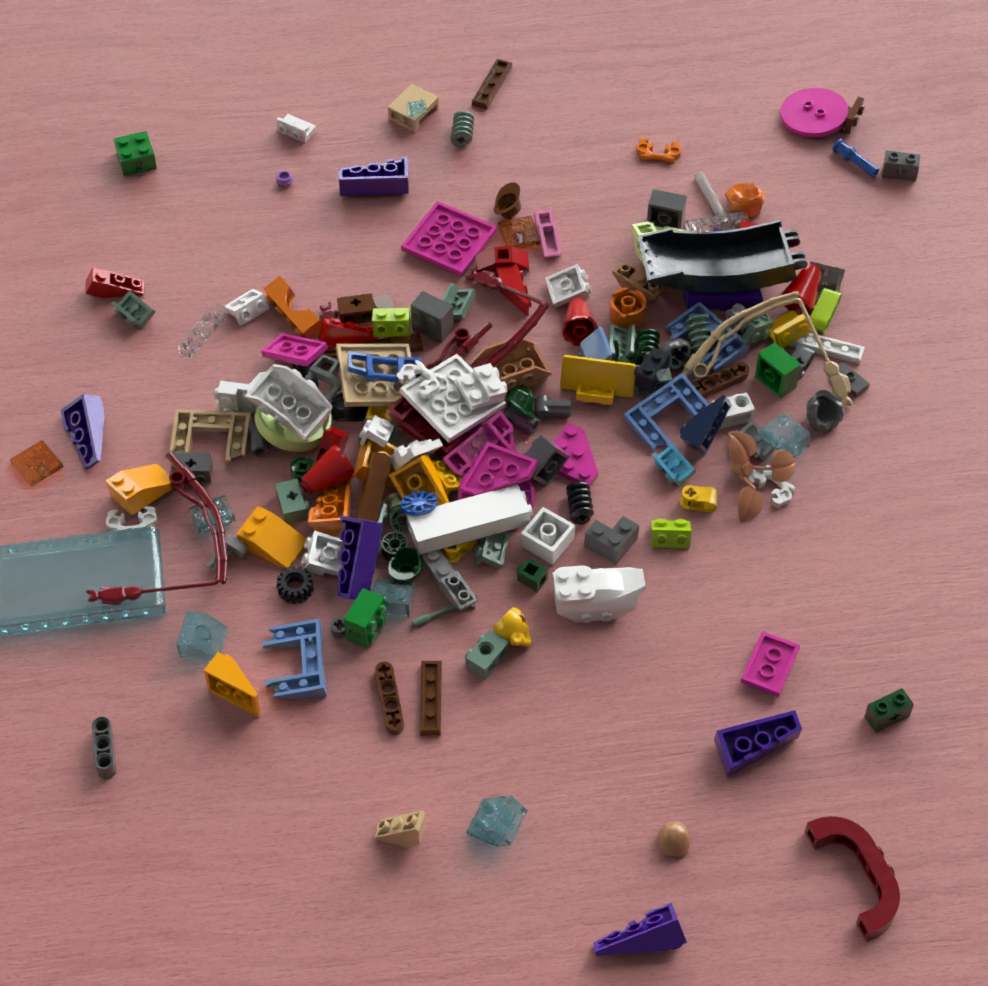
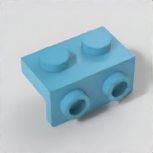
[652,444,696,486]

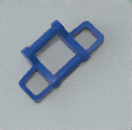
[347,351,422,385]

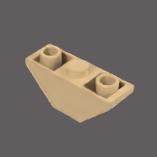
[374,811,426,848]

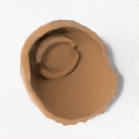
[658,821,690,857]

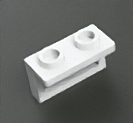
[359,415,394,447]

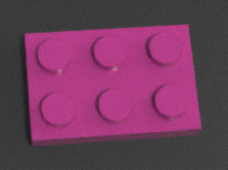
[261,333,328,366]
[741,631,800,697]

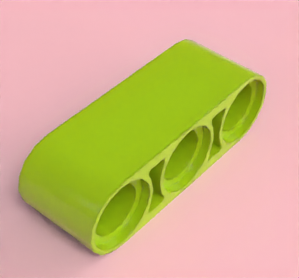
[810,288,842,334]

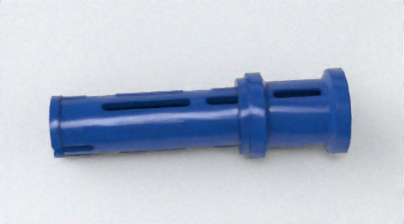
[832,139,879,178]

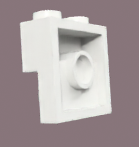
[545,264,592,308]
[455,363,508,411]
[214,381,257,414]
[390,439,443,471]
[301,531,343,576]

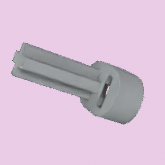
[205,535,249,573]

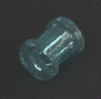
[407,98,427,117]

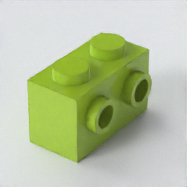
[372,308,411,337]

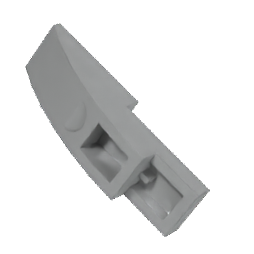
[420,549,478,611]

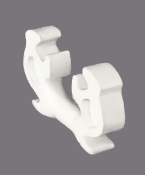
[397,360,444,399]
[747,465,795,508]
[106,506,158,537]

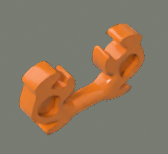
[636,138,681,164]

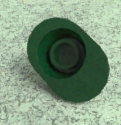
[505,385,535,418]

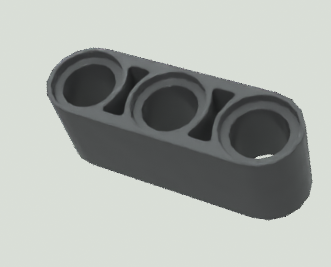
[92,717,116,779]

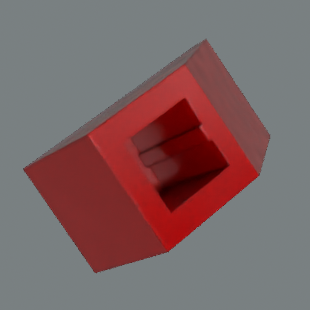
[315,427,349,462]

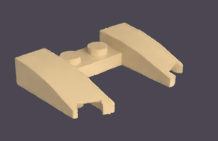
[170,409,252,463]

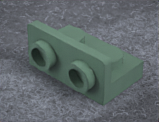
[473,531,510,568]

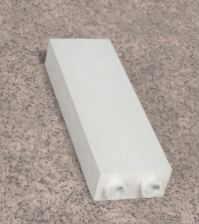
[406,484,533,555]

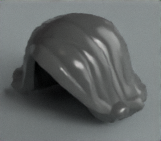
[806,389,845,433]

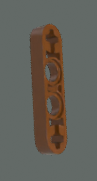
[691,362,749,398]
[375,662,404,735]

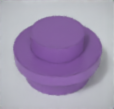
[276,171,293,187]

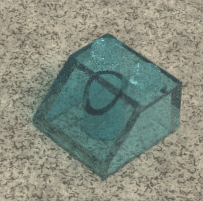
[371,577,417,618]
[177,611,228,661]

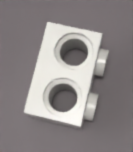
[712,392,755,429]

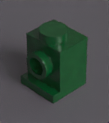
[516,558,548,593]

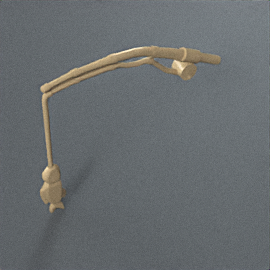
[681,291,852,409]

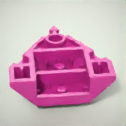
[443,411,516,476]

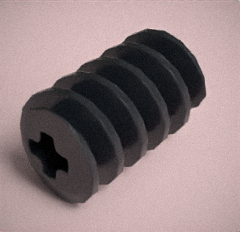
[566,482,594,525]

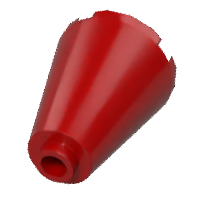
[780,264,821,315]
[562,298,598,346]
[300,445,355,494]

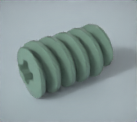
[451,111,474,148]
[686,314,712,354]

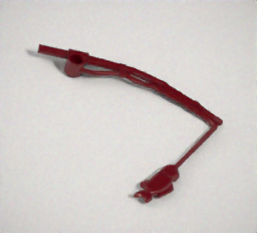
[465,271,550,369]
[319,302,493,369]
[86,452,228,605]

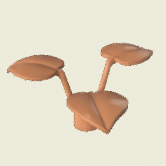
[728,432,796,521]

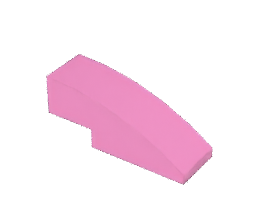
[534,209,562,258]

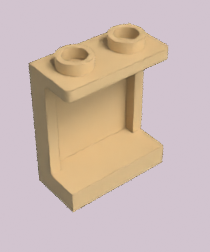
[388,84,439,133]

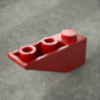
[496,264,532,315]
[85,267,144,298]
[318,318,379,347]

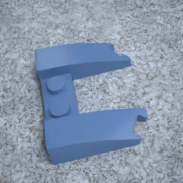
[666,302,750,371]
[623,373,709,450]
[262,619,327,699]

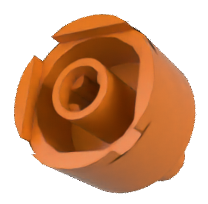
[609,287,646,330]

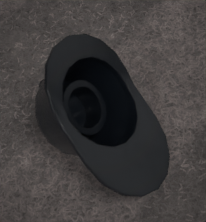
[330,393,369,422]

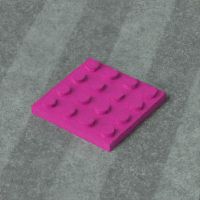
[401,201,497,277]

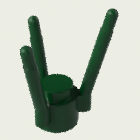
[614,340,644,364]

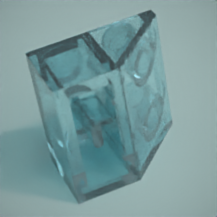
[466,795,528,847]

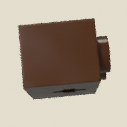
[337,293,375,324]

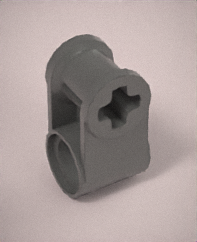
[792,344,815,379]

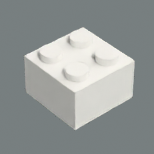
[521,507,575,565]

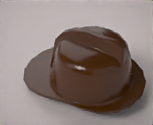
[494,182,521,221]

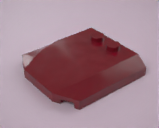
[387,396,480,456]

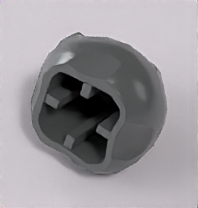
[659,338,691,369]

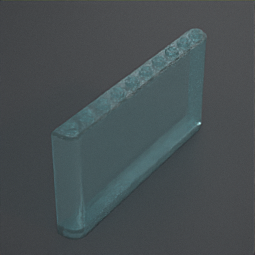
[0,525,167,636]

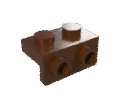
[838,96,865,134]

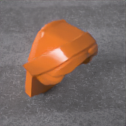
[725,183,765,218]

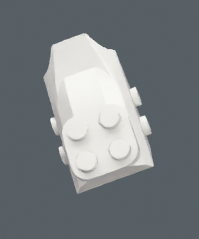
[245,364,333,440]
[552,566,646,623]

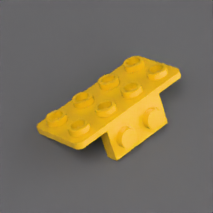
[560,355,636,405]

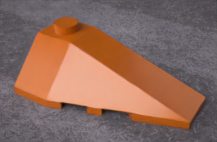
[308,479,351,538]

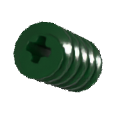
[635,328,660,365]

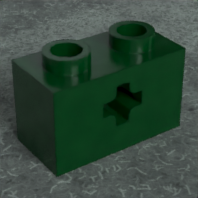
[864,688,914,733]

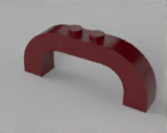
[805,816,900,942]

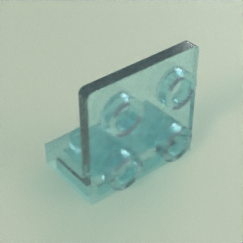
[757,412,810,458]

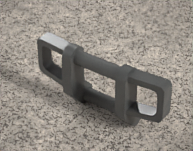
[304,355,342,402]

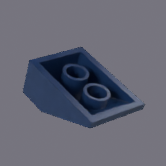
[680,395,732,454]

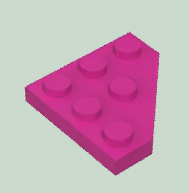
[554,422,598,486]
[460,442,538,496]

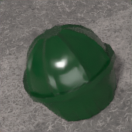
[388,547,423,582]

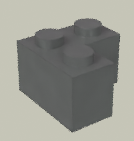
[584,516,639,565]

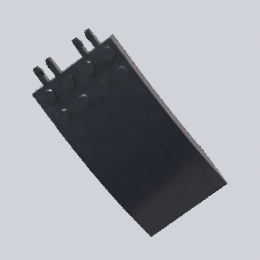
[637,220,808,292]

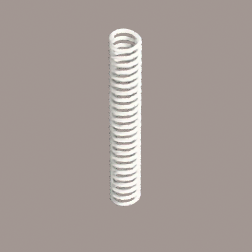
[694,172,728,224]

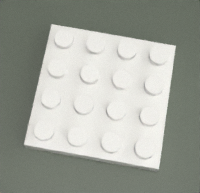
[400,354,506,443]

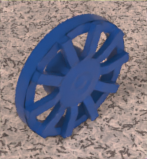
[400,491,437,516]

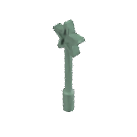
[411,595,477,627]

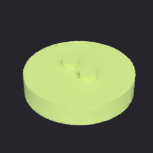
[255,406,332,452]

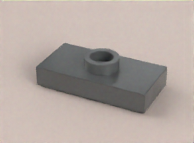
[838,362,870,397]

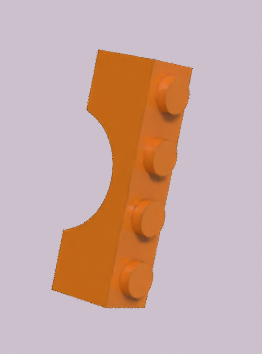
[263,276,322,339]

